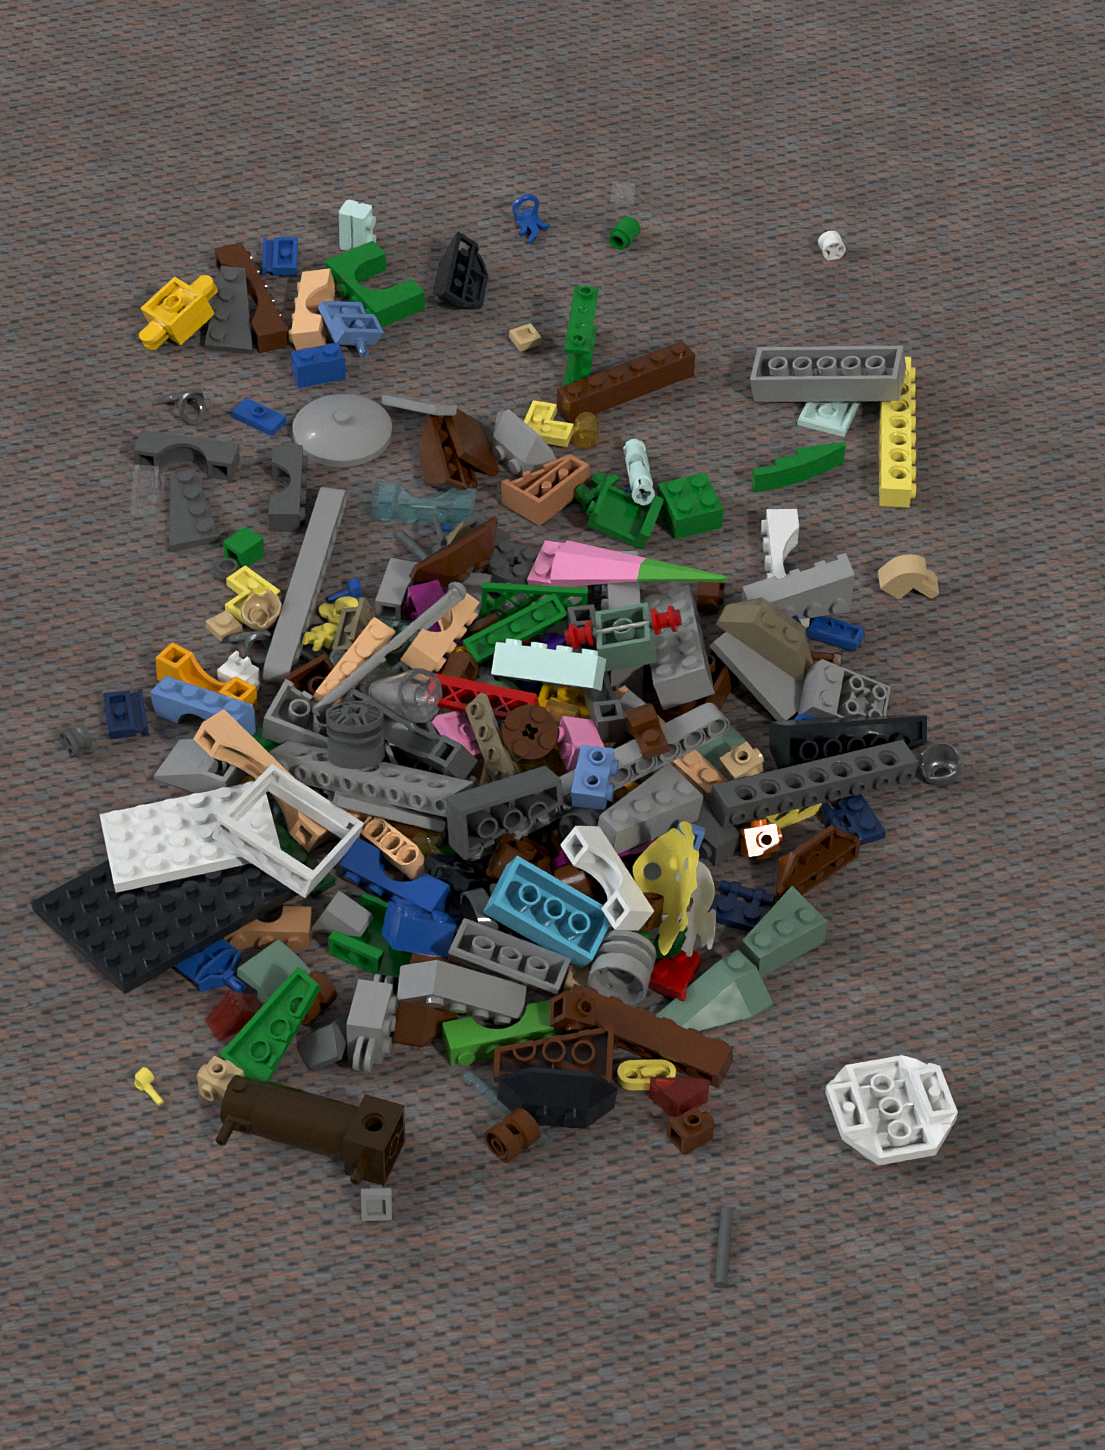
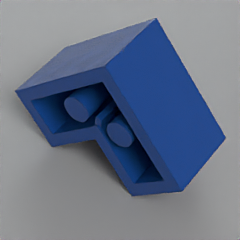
[381,899,456,958]

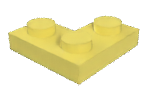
[524,400,574,447]
[225,566,281,624]

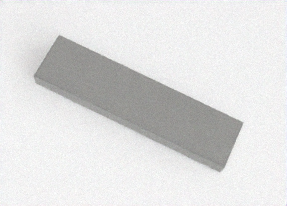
[382,395,457,415]
[333,791,446,832]

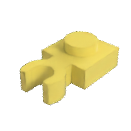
[302,623,338,651]

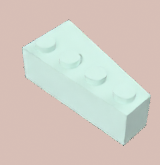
[491,639,606,691]

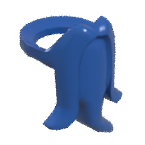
[512,194,550,244]

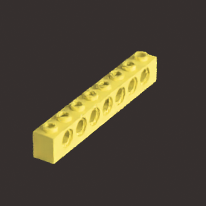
[879,357,916,507]

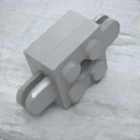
[346,974,398,1073]

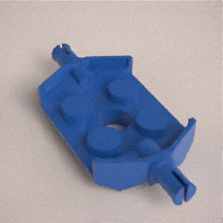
[174,939,247,994]

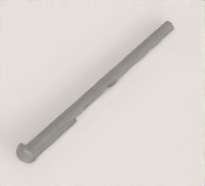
[312,582,466,716]

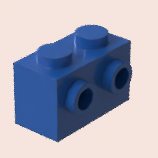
[291,342,346,388]

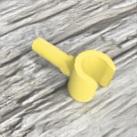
[134,1067,164,1106]

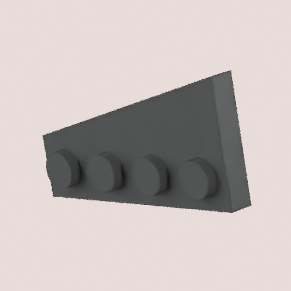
[205,266,253,354]

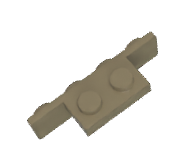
[465,693,520,782]

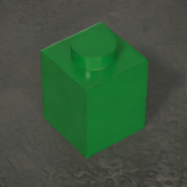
[223,526,264,569]

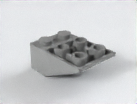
[798,659,891,719]
[154,739,248,793]

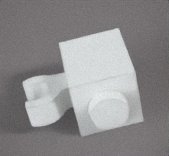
[217,651,260,691]

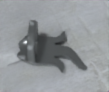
[157,388,206,425]
[223,630,272,669]

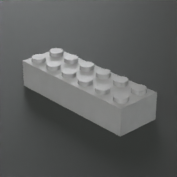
[750,346,906,402]
[600,551,644,699]
[640,585,715,710]

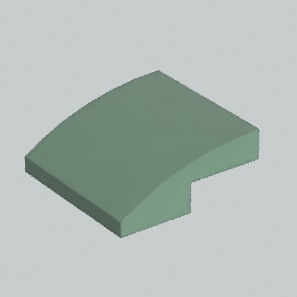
[237,939,311,1004]

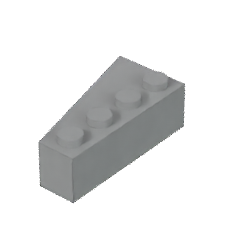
[741,553,855,619]
[262,679,330,749]
[597,763,704,854]
[397,960,527,1026]

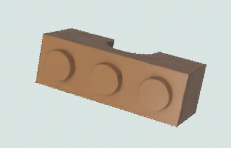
[224,906,312,951]

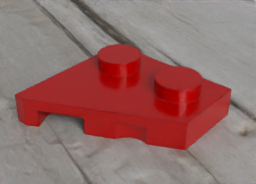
[648,950,701,1002]

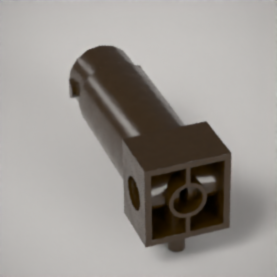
[215,1075,406,1186]

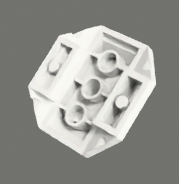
[825,1055,958,1165]

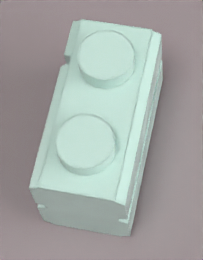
[339,200,376,251]

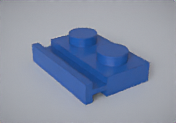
[262,237,298,275]

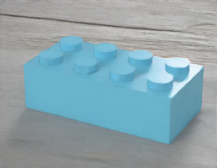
[483,856,610,969]

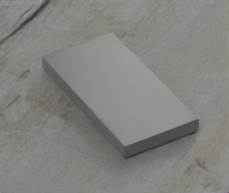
[709,632,804,721]

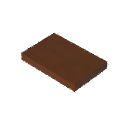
[443,403,500,476]

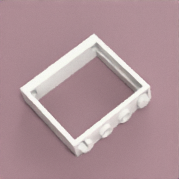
[212,764,364,898]

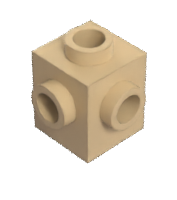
[719,741,764,781]
[197,1056,244,1105]

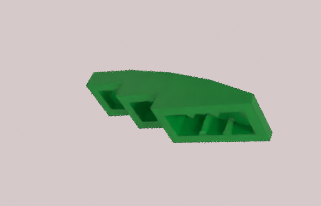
[752,442,846,493]

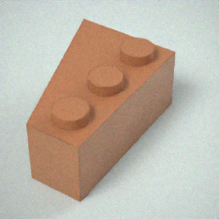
[501,454,590,526]

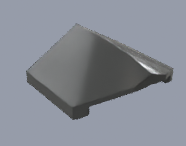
[298,1012,349,1070]

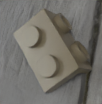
[332,597,376,657]

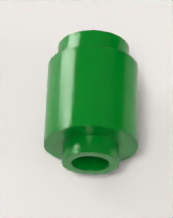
[609,216,641,250]

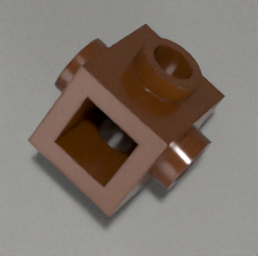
[550,990,597,1034]

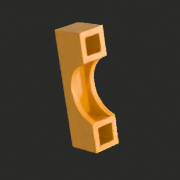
[155,642,258,712]

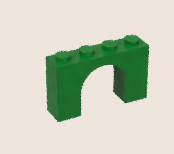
[325,241,425,328]

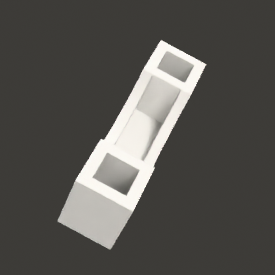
[561,826,654,930]

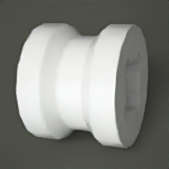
[818,231,846,260]

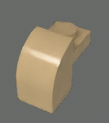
[878,554,939,599]

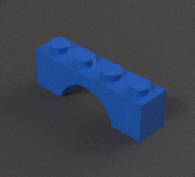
[339,838,454,914]

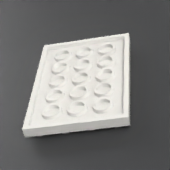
[100,781,281,893]

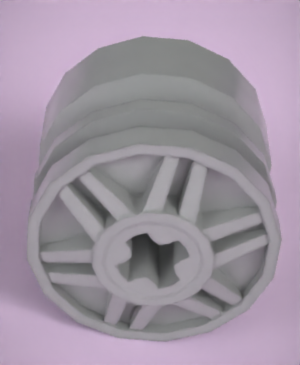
[587,930,657,1006]

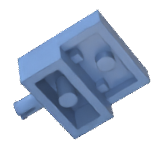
[318,301,384,357]

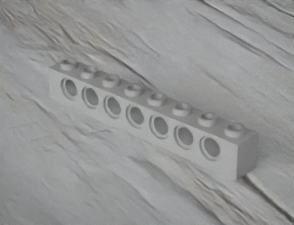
[270,741,473,817]

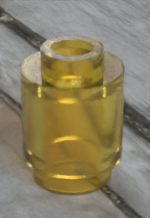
[573,412,599,448]

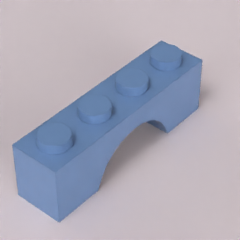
[150,676,258,736]

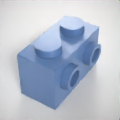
[571,744,619,811]

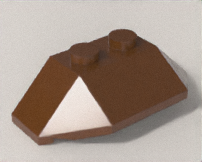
[418,414,478,491]
[409,516,498,588]
[775,825,861,904]
[393,953,461,1048]

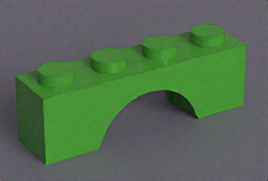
[442,1000,564,1066]

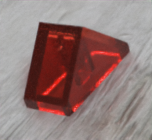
[205,990,262,1042]
[649,1077,709,1118]

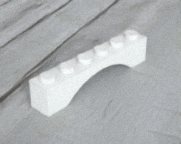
[761,509,810,633]

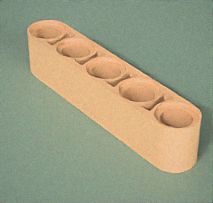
[333,802,430,880]

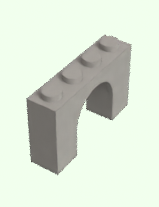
[375,558,492,629]

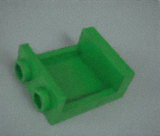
[586,475,664,550]
[328,893,393,974]

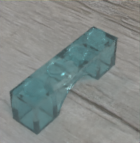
[372,481,477,526]

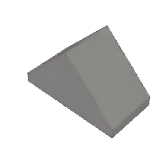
[312,891,373,937]

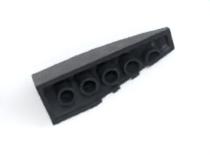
[769,715,927,769]

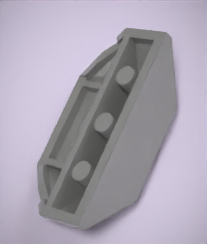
[492,409,557,478]

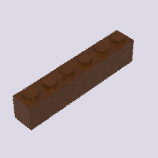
[557,341,695,423]
[571,984,733,1088]

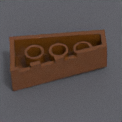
[493,1024,614,1083]

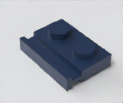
[103,689,149,739]

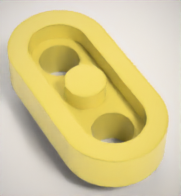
[617,1059,676,1091]

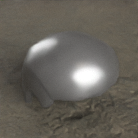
[920,743,962,786]

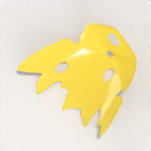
[633,821,699,956]

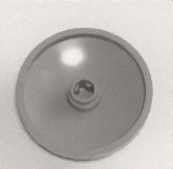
[293,394,392,467]

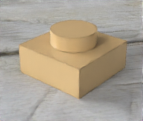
[509,323,542,352]
[205,610,242,642]

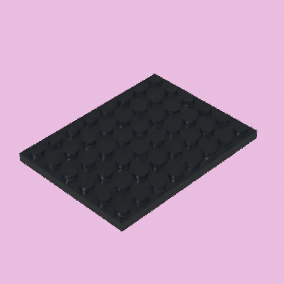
[31,860,299,994]

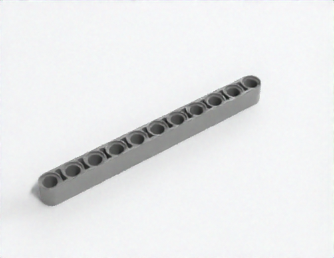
[263,487,347,683]
[466,703,730,861]

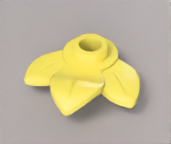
[319,596,358,627]

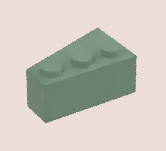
[741,886,827,977]

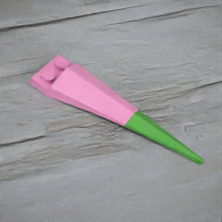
[527,540,728,587]

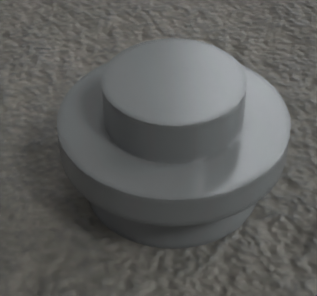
[214,558,240,581]

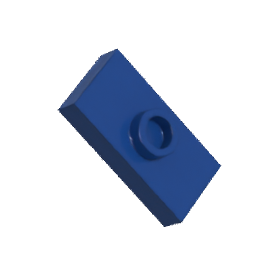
[232,398,287,436]
[807,616,865,652]

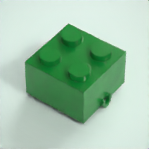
[657,473,724,540]

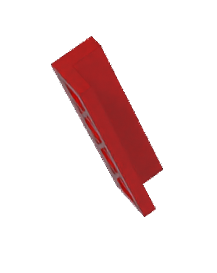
[424,673,540,721]

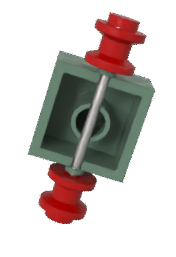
[565,602,682,672]

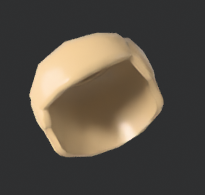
[241,590,282,631]

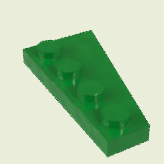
[220,967,321,1083]

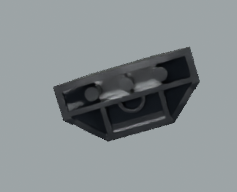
[432,231,488,309]
[497,1067,618,1129]

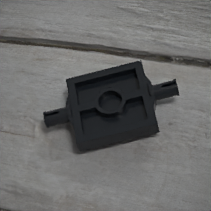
[423,853,499,893]

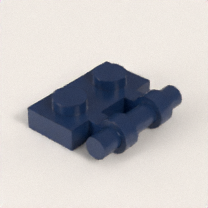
[819,794,886,846]
[708,880,776,932]

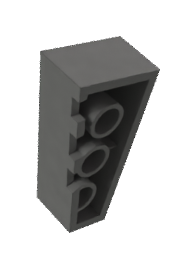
[445,766,563,860]

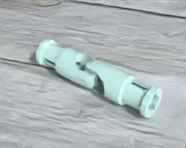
[623,439,655,505]

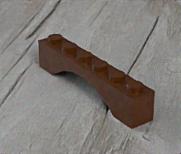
[215,242,289,354]

